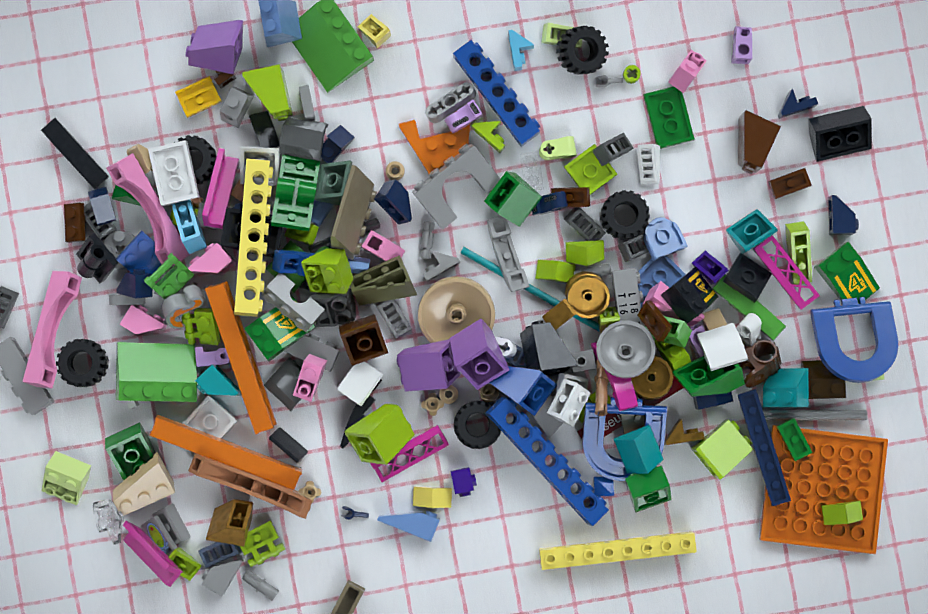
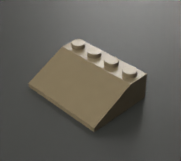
[331,165,377,260]

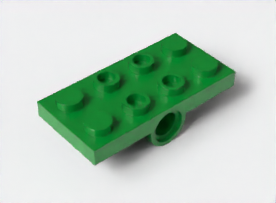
[271,155,320,231]

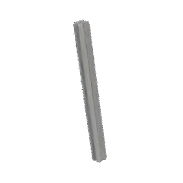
[763,410,867,420]

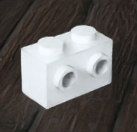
[547,378,591,427]

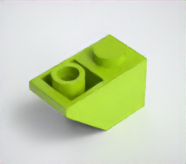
[654,340,691,371]

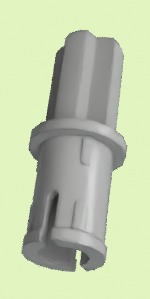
[242,570,279,601]

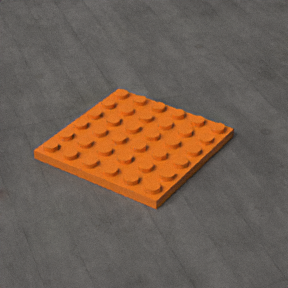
[759,425,888,554]

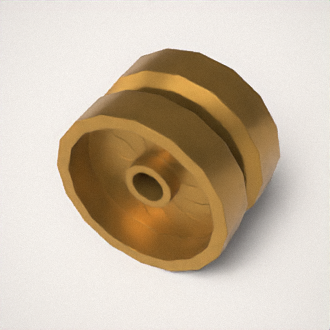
[565,271,610,318]
[631,356,673,400]

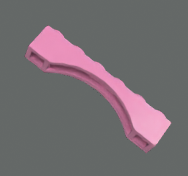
[106,153,191,266]
[22,271,82,388]

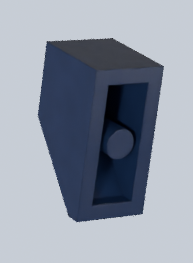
[374,179,412,225]
[828,195,859,235]
[116,269,153,299]
[693,392,734,410]

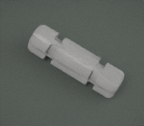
[420,221,435,259]
[574,264,611,277]

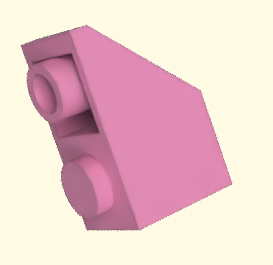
[668,50,707,93]
[362,230,405,261]
[120,305,167,335]
[293,354,327,402]

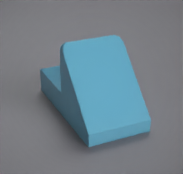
[508,30,534,71]

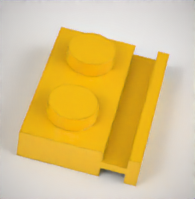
[175,76,222,118]

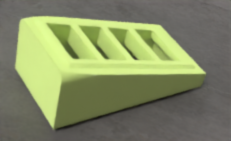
[541,23,582,48]

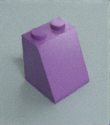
[185,20,243,74]
[449,319,509,390]
[396,339,461,392]

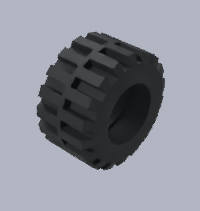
[556,26,609,75]
[174,135,217,185]
[600,190,650,240]
[56,339,109,387]
[454,401,501,449]

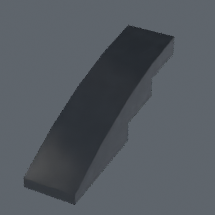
[41,118,109,189]
[340,379,383,449]

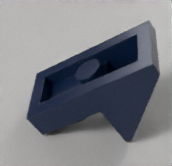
[778,89,818,119]
[321,125,355,163]

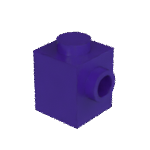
[450,467,477,497]

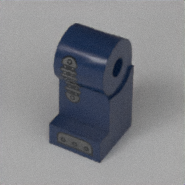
[532,191,568,215]

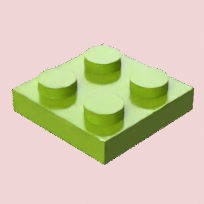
[564,144,617,195]

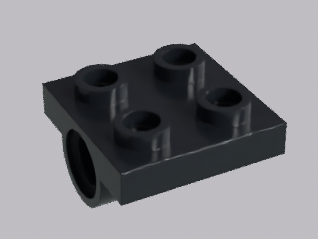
[76,233,119,284]

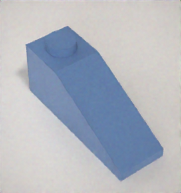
[377,510,440,542]

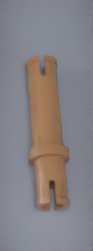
[594,360,609,416]

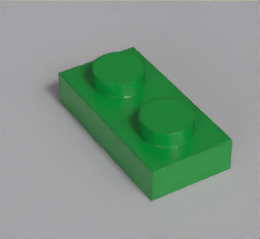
[776,418,813,461]

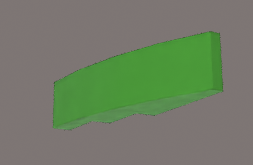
[713,274,786,341]

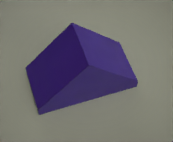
[692,250,729,285]

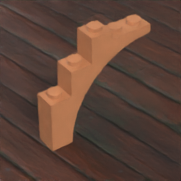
[188,453,313,519]

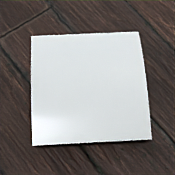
[697,323,748,371]

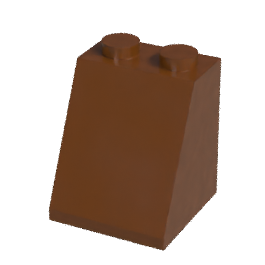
[738,110,781,174]
[339,314,388,366]

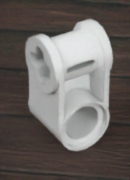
[737,313,762,347]

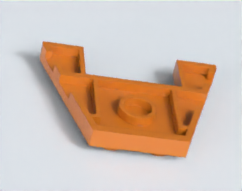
[399,109,470,174]

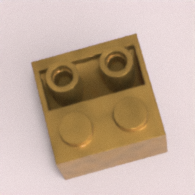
[206,499,253,546]

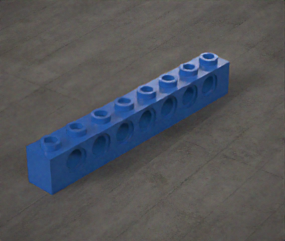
[485,397,609,526]

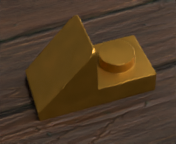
[542,299,577,330]
[664,419,705,445]

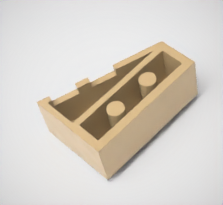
[113,452,175,516]

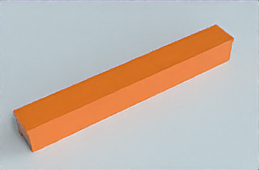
[205,281,277,435]
[150,415,303,490]

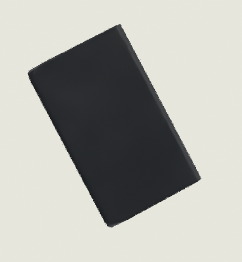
[249,111,280,148]
[269,428,308,463]

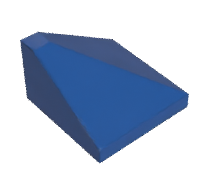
[594,477,614,496]

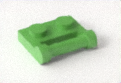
[144,253,195,300]

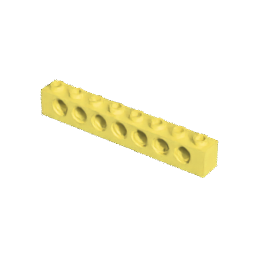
[234,159,273,317]
[539,531,697,570]

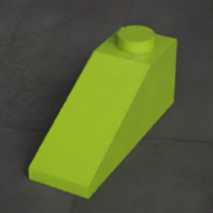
[785,221,813,285]

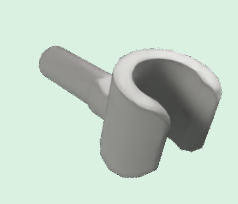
[595,75,623,88]

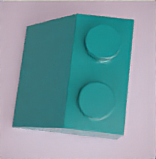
[195,364,242,396]
[763,368,809,407]

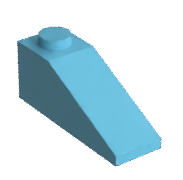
[171,200,207,254]

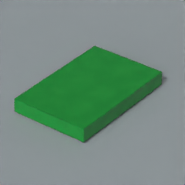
[643,86,695,149]

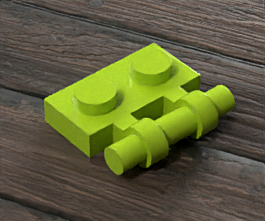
[181,308,221,345]
[240,520,286,567]

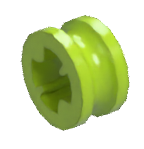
[623,65,641,84]

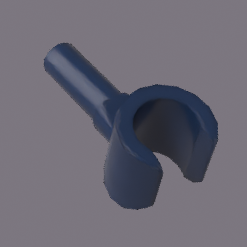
[341,506,369,520]

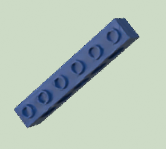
[453,40,540,147]

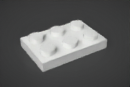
[148,140,200,206]
[180,395,238,459]

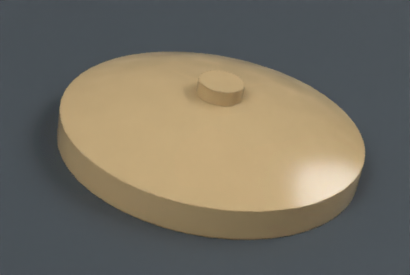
[418,276,495,343]

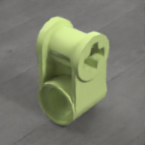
[539,136,577,160]

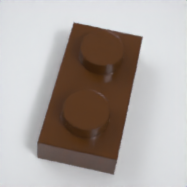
[768,168,812,199]
[551,187,590,207]
[64,202,86,243]
[637,301,672,342]

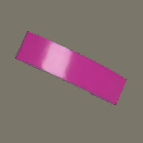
[591,342,638,411]

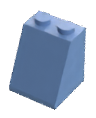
[258,0,302,48]

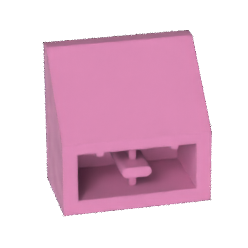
[188,243,237,276]

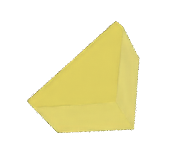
[357,14,391,49]
[413,487,452,508]

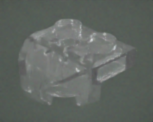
[93,499,124,545]

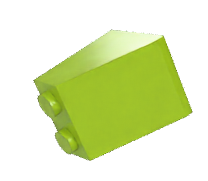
[242,64,293,121]
[344,404,415,465]
[691,419,753,480]

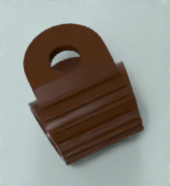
[738,339,782,388]

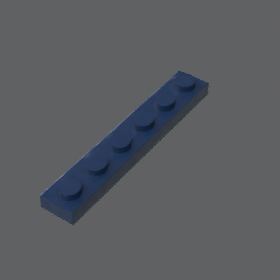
[737,389,791,506]

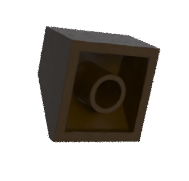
[801,360,846,399]

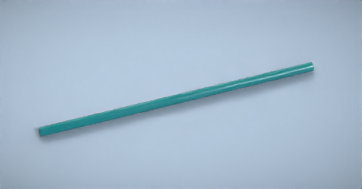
[460,247,657,357]

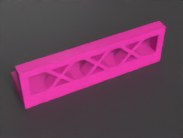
[202,148,239,229]
[753,235,820,310]
[370,425,449,482]
[123,521,183,587]

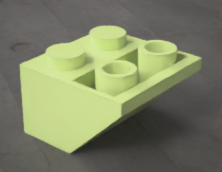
[42,451,91,505]

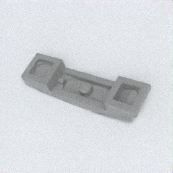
[487,216,530,292]

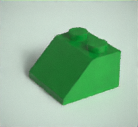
[625,465,672,513]

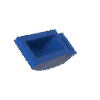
[272,250,315,276]

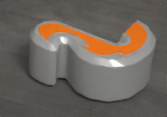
[161,285,205,329]

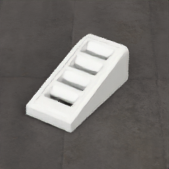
[637,144,660,185]

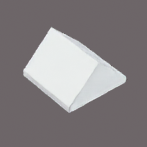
[240,146,281,186]
[337,362,383,406]

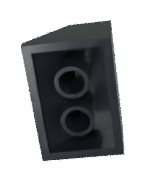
[808,106,872,162]

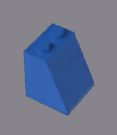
[490,366,557,416]

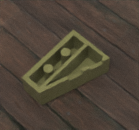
[350,255,417,306]

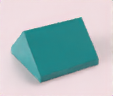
[726,209,778,254]
[613,425,664,474]

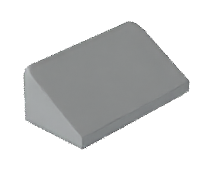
[152,504,190,545]

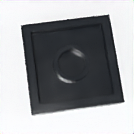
[723,252,772,303]

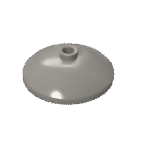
[596,321,655,378]

